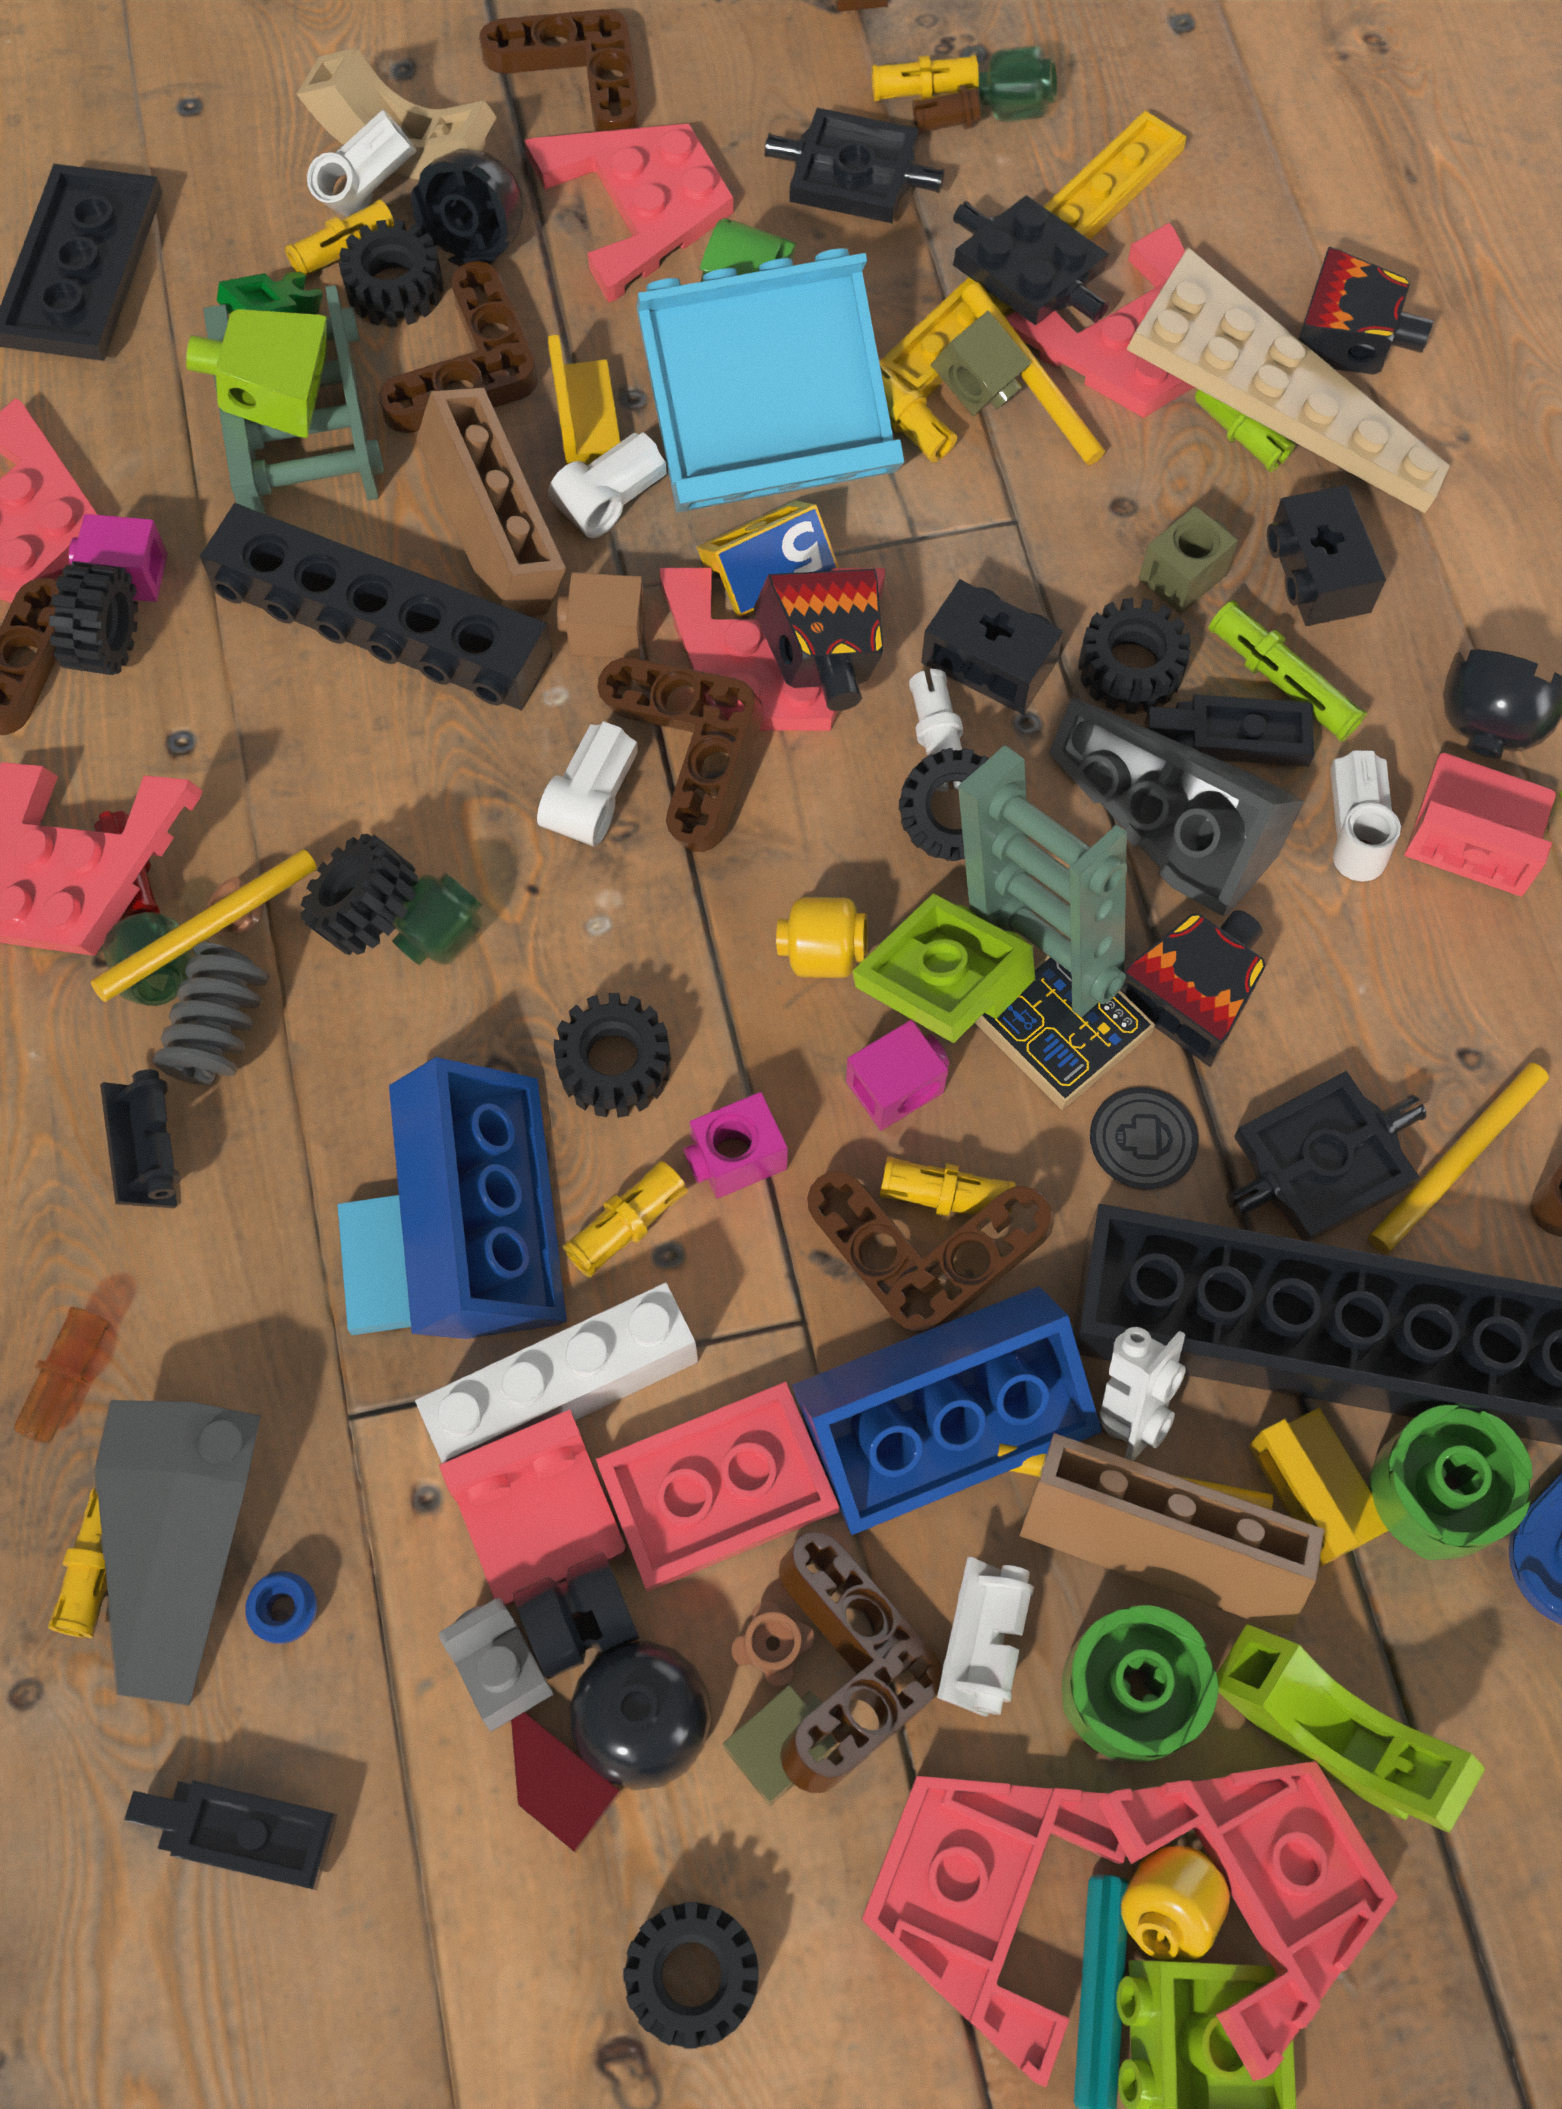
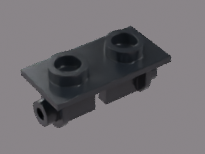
[100,1069,180,1208]

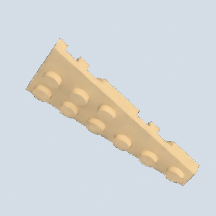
[1126,248,1450,513]

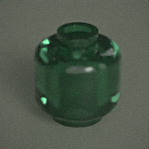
[979,45,1058,123]
[392,872,482,966]
[103,912,192,1006]

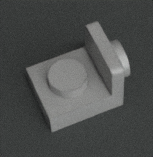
[438,1598,553,1732]

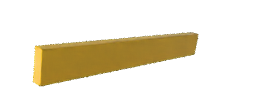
[881,110,1187,398]

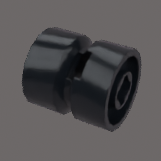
[512,1552,640,1680]

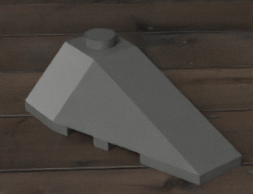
[1049,698,1304,916]
[94,1400,261,1706]

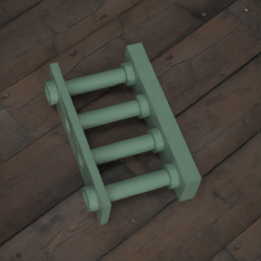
[203,285,385,514]
[958,745,1128,1018]

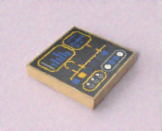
[975,956,1155,1111]

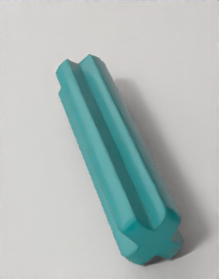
[1074,1874,1129,2109]

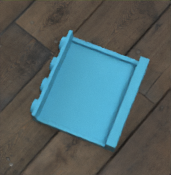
[636,248,904,513]

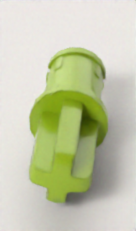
[1194,389,1296,472]

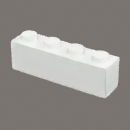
[415,1283,698,1464]

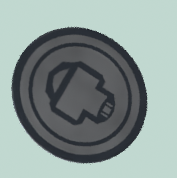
[1090,1087,1198,1190]

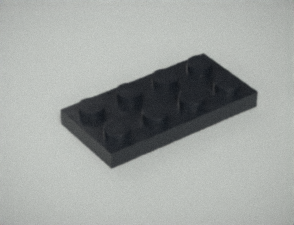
[0,163,163,361]

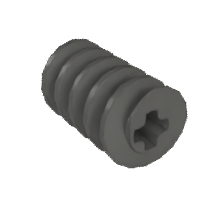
[153,942,269,1085]

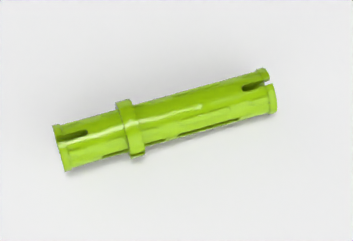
[1208,600,1367,742]

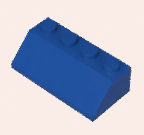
[389,1057,567,1339]
[792,1286,1102,1535]

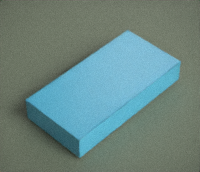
[337,1195,411,1336]

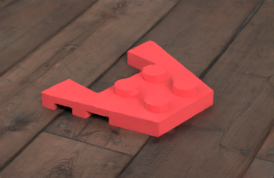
[524,123,734,303]
[1005,223,1194,418]
[0,398,98,603]
[659,568,885,731]
[0,762,202,956]
[1097,1761,1399,2081]
[861,1776,1126,2087]

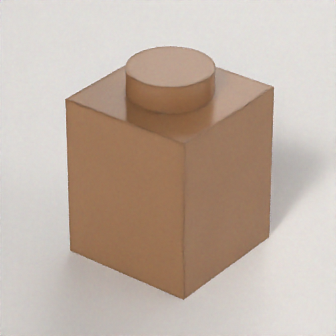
[557,573,645,659]

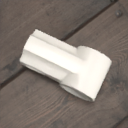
[307,110,416,217]
[548,432,667,538]
[537,721,638,847]
[1330,751,1401,882]

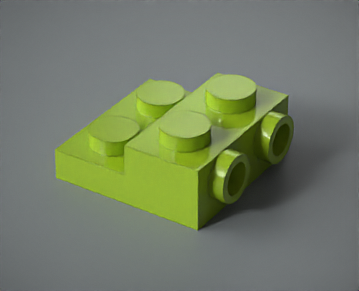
[853,893,1035,1043]
[1117,1960,1296,2109]

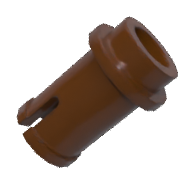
[912,84,981,135]

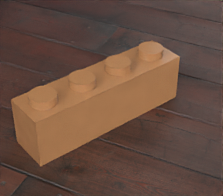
[417,388,566,616]
[1019,1433,1324,1635]

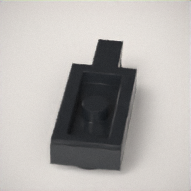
[1143,694,1314,767]
[124,1780,338,1890]

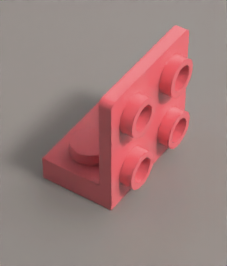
[1404,753,1556,897]
[439,1409,626,1607]

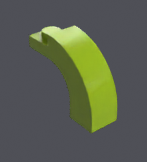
[1216,1624,1486,1833]

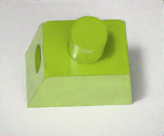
[186,309,327,438]

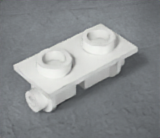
[1099,1327,1186,1461]
[937,1557,1034,1717]

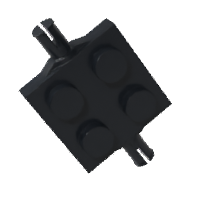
[764,108,945,224]
[953,195,1109,325]
[1226,1071,1426,1242]

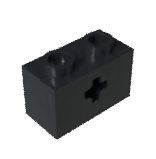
[1267,485,1386,626]
[921,579,1064,715]

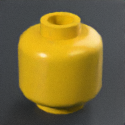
[776,897,868,978]
[1121,1845,1230,1962]

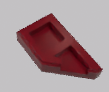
[511,1712,622,1853]

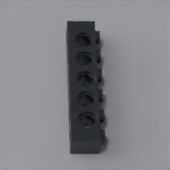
[200,503,553,711]

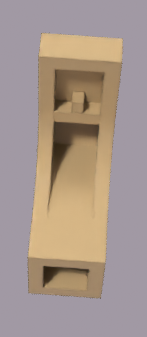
[297,47,497,180]

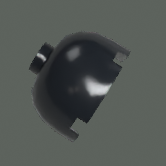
[411,148,523,266]
[1443,649,1562,759]
[569,1641,712,1790]

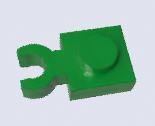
[216,272,323,314]

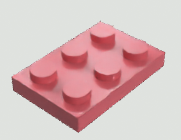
[596,1382,839,1592]

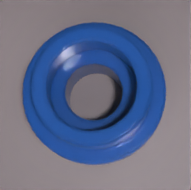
[245,1571,318,1644]

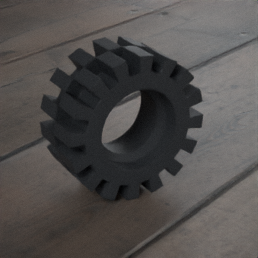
[339,220,444,327]
[49,561,138,676]
[1078,598,1191,714]
[899,748,989,861]
[301,833,418,955]
[553,993,671,1118]
[623,1902,759,2049]

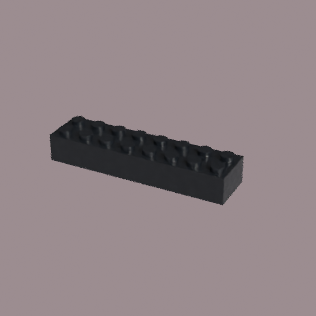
[1073,1204,1562,1445]

